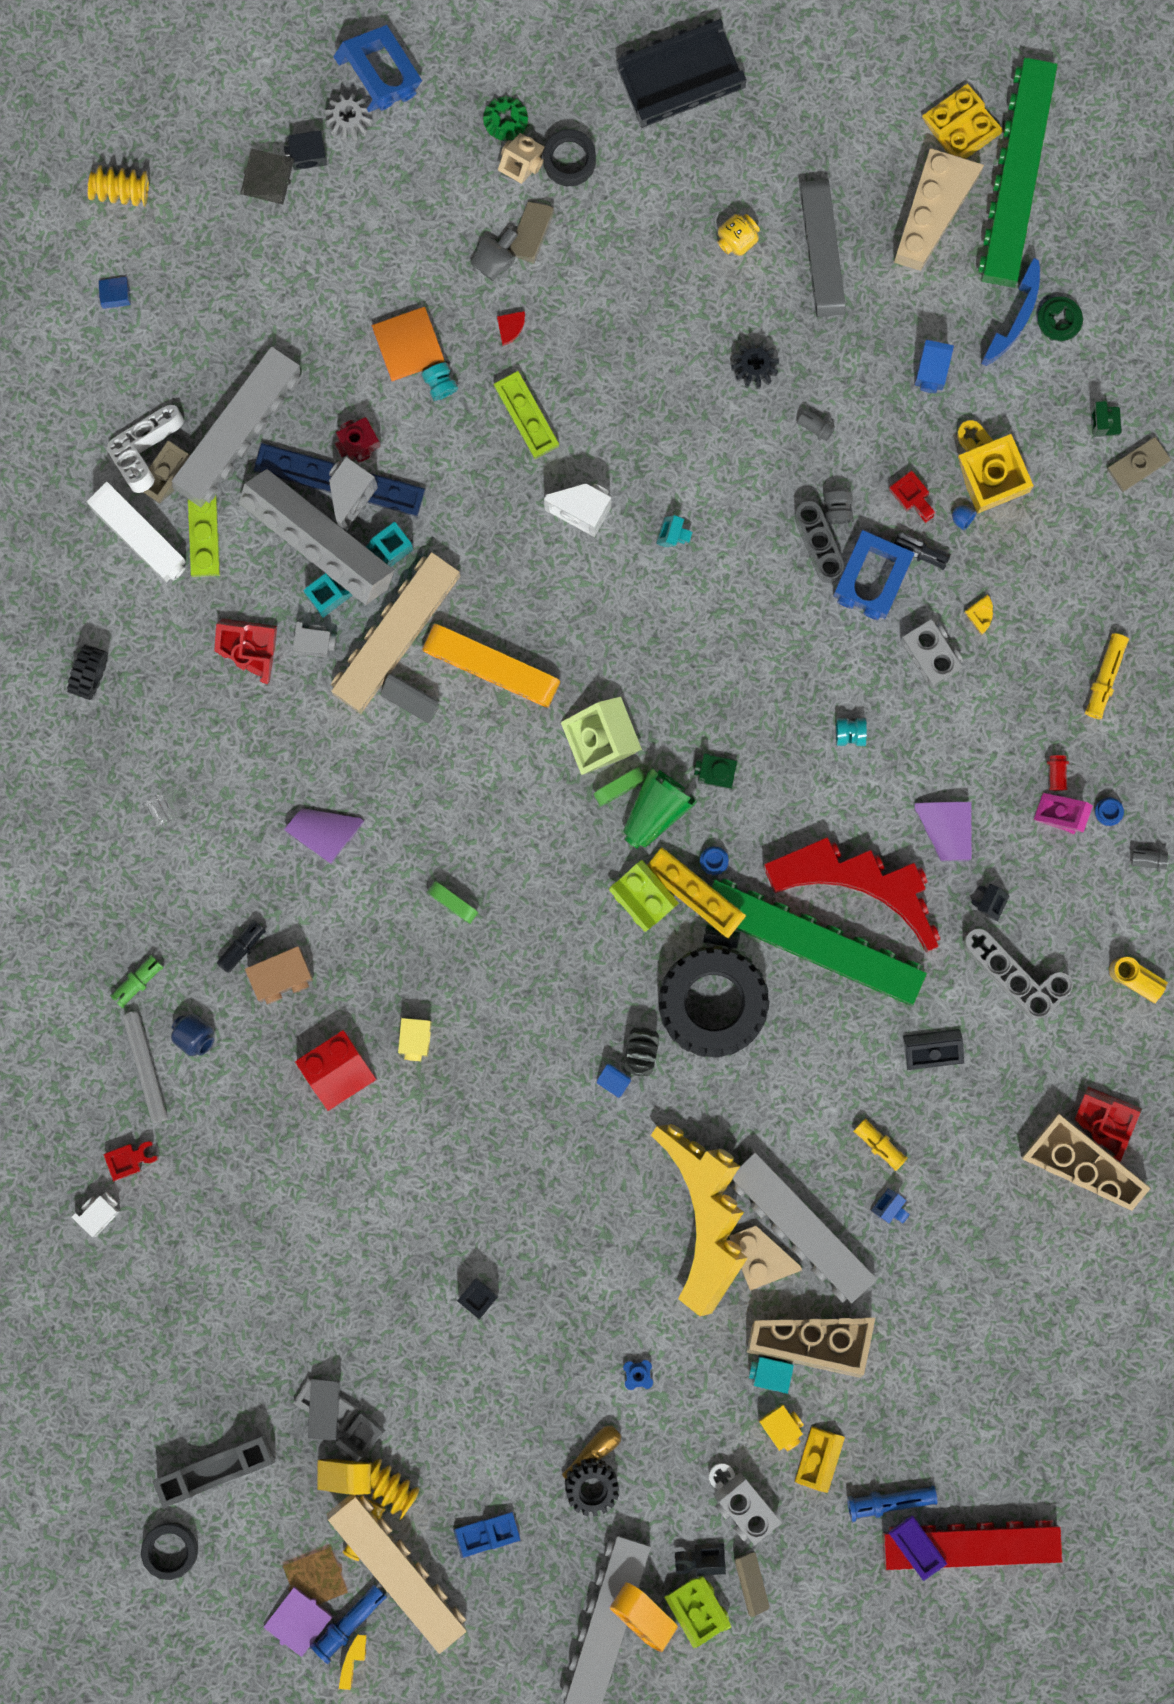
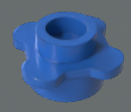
[623,1360,653,1390]

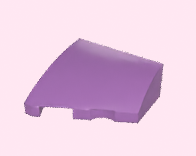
[914,802,972,861]
[284,808,364,864]

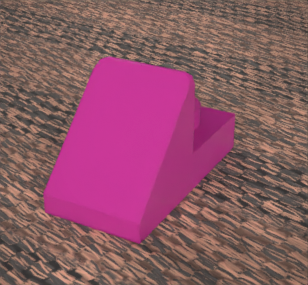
[1034,793,1093,834]

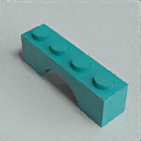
[303,522,414,618]

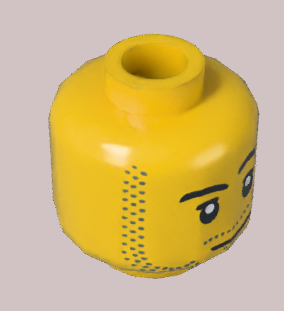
[717,214,760,256]

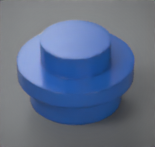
[1095,797,1124,826]
[700,846,729,875]

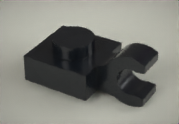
[675,1544,726,1576]

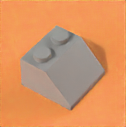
[329,457,378,532]

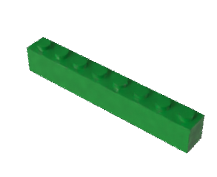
[978,57,1058,288]
[712,878,927,1006]

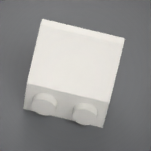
[544,484,611,537]

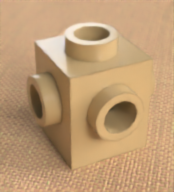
[498,133,544,184]

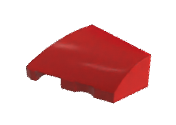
[214,618,277,684]
[1075,1087,1142,1162]

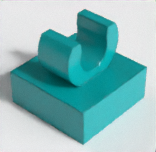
[656,515,693,548]

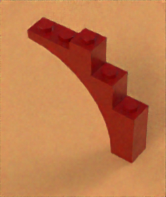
[763,837,941,953]

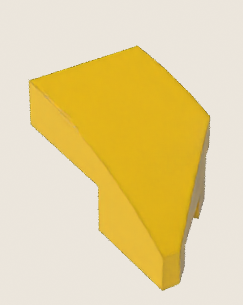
[339,1634,367,1690]

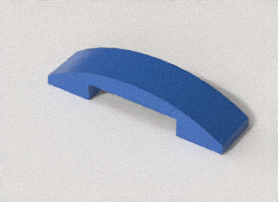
[981,258,1040,366]

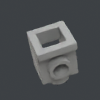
[293,622,337,658]

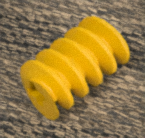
[88,165,149,207]
[370,1458,420,1520]

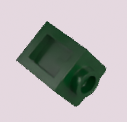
[1091,401,1122,437]
[694,752,737,790]

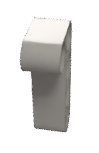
[963,929,1073,1019]

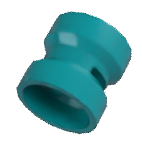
[421,362,459,401]
[836,718,867,747]

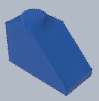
[915,340,954,393]

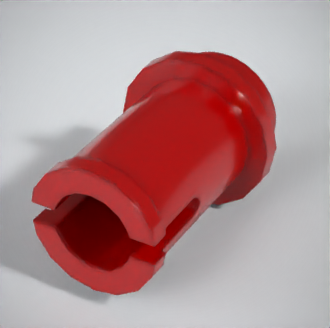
[1046,755,1069,791]

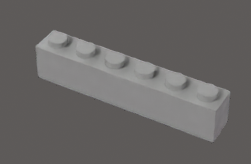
[172,346,301,508]
[239,469,394,605]
[730,1153,877,1303]
[560,1534,651,1704]

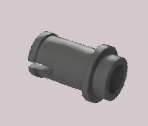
[797,408,835,441]
[1131,848,1168,872]

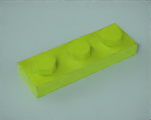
[493,371,559,460]
[188,494,220,577]

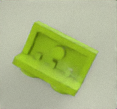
[664,1576,732,1648]

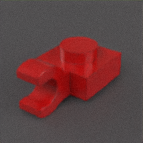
[889,471,935,524]

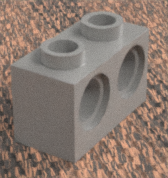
[901,619,963,689]
[713,1472,782,1545]

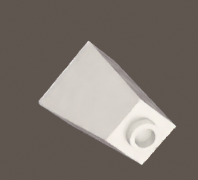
[87,482,186,583]

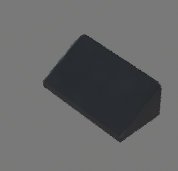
[903,1029,965,1070]

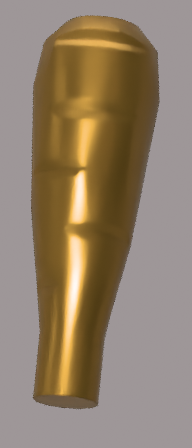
[562,1425,622,1479]

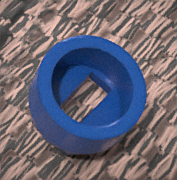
[952,505,977,531]

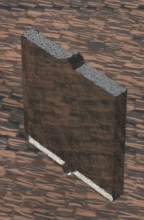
[240,149,294,205]

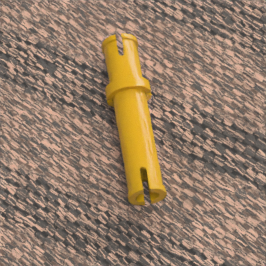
[1084,633,1129,720]

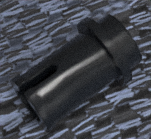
[703,925,741,950]

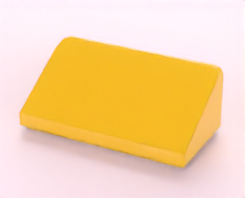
[795,1426,845,1493]

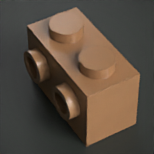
[245,946,314,1005]

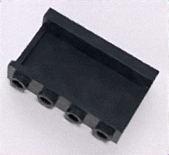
[616,19,747,128]

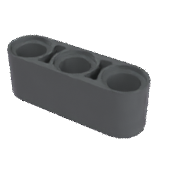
[795,501,844,583]

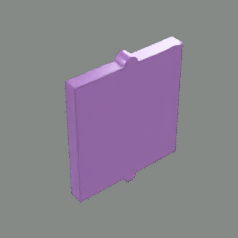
[263,1586,333,1657]

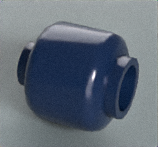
[171,1013,214,1056]

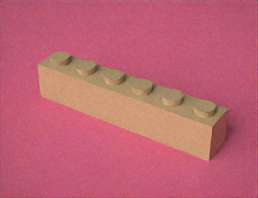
[331,552,461,714]
[327,1494,467,1654]

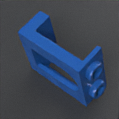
[333,25,422,112]
[833,530,915,620]

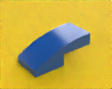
[453,1512,521,1558]

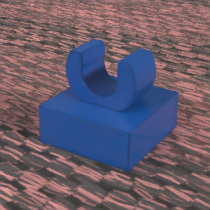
[871,1188,910,1224]

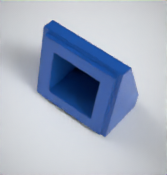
[99,277,131,309]
[597,1064,631,1098]

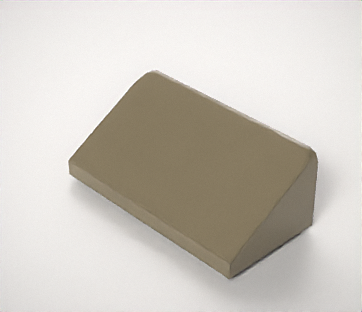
[509,202,554,264]
[734,1552,770,1617]

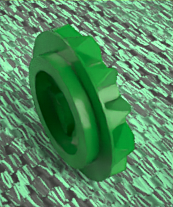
[483,95,528,141]

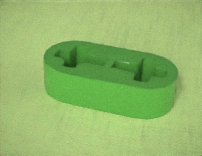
[593,767,646,807]
[426,881,478,924]

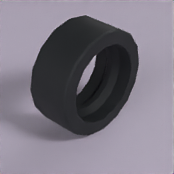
[543,129,596,187]
[140,1522,198,1580]

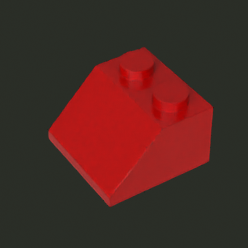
[294,1030,377,1111]

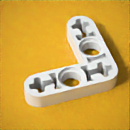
[107,405,184,493]

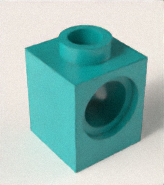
[749,1356,794,1394]

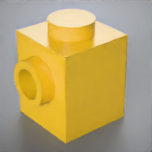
[758,1404,804,1451]

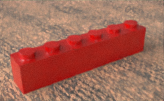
[882,1519,1063,1570]

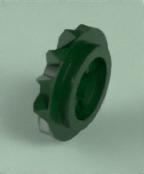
[1037,297,1083,343]

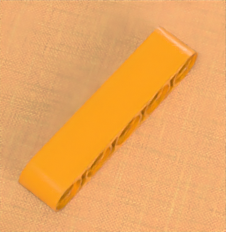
[422,624,561,708]

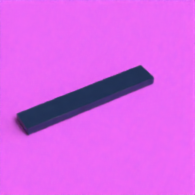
[254,443,426,517]

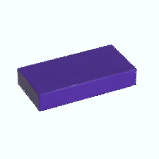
[888,1515,947,1581]

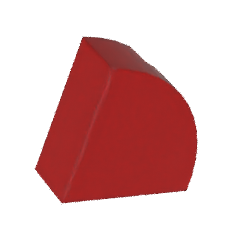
[497,311,525,346]

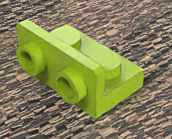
[609,860,679,932]

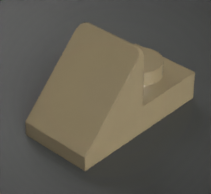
[143,441,190,504]

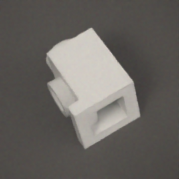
[72,1192,120,1237]

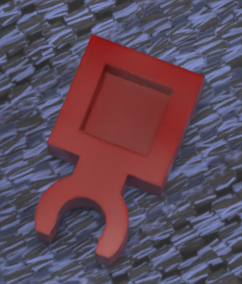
[103,1141,159,1182]

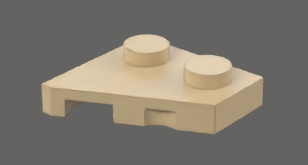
[729,1226,802,1291]

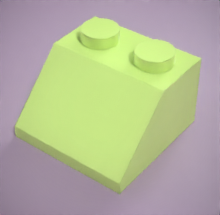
[561,697,642,775]

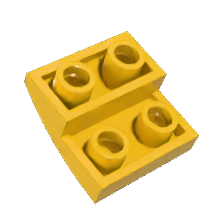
[922,83,1002,159]

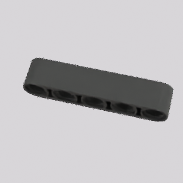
[800,179,846,318]

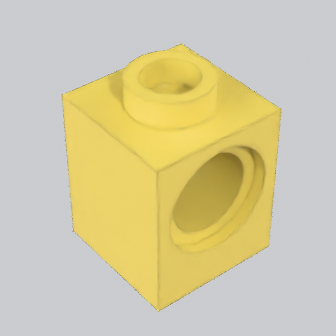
[398,1018,432,1061]

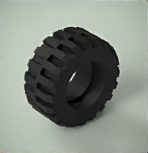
[658,946,770,1058]

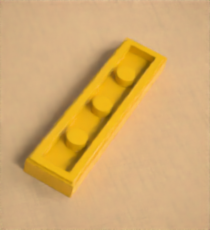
[647,847,746,938]

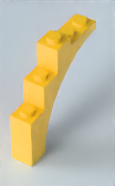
[651,1124,748,1316]

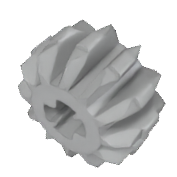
[325,93,372,142]

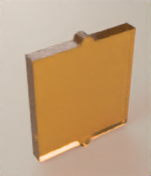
[283,1547,348,1604]

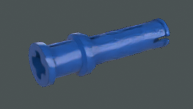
[847,1486,938,1522]
[310,1584,387,1664]

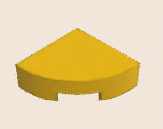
[964,595,993,635]

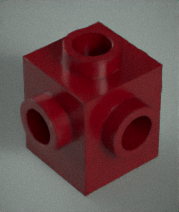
[334,417,381,463]

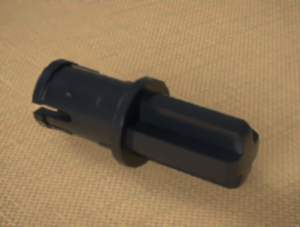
[894,532,951,570]
[217,920,266,973]

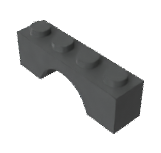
[152,1435,276,1508]

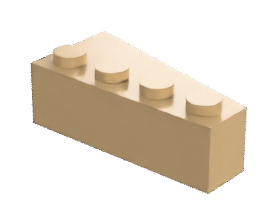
[894,148,984,271]
[1021,1112,1151,1211]
[747,1318,875,1378]

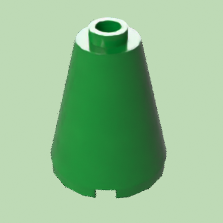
[623,767,698,849]

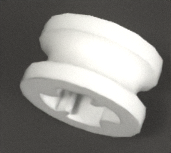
[709,1463,735,1490]

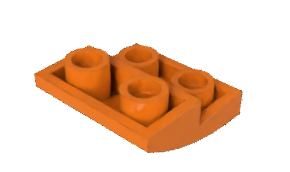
[371,307,445,381]

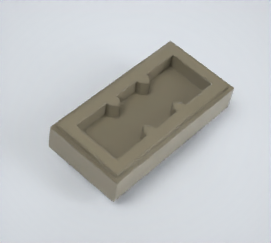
[1107,437,1171,492]

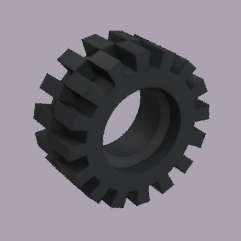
[67,644,108,700]
[565,1458,619,1517]

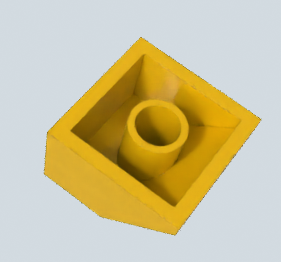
[958,434,1034,514]

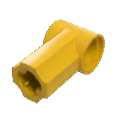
[1109,957,1168,1004]

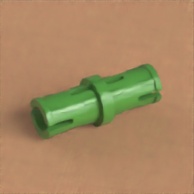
[110,955,164,1008]

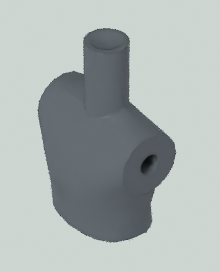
[470,228,518,281]

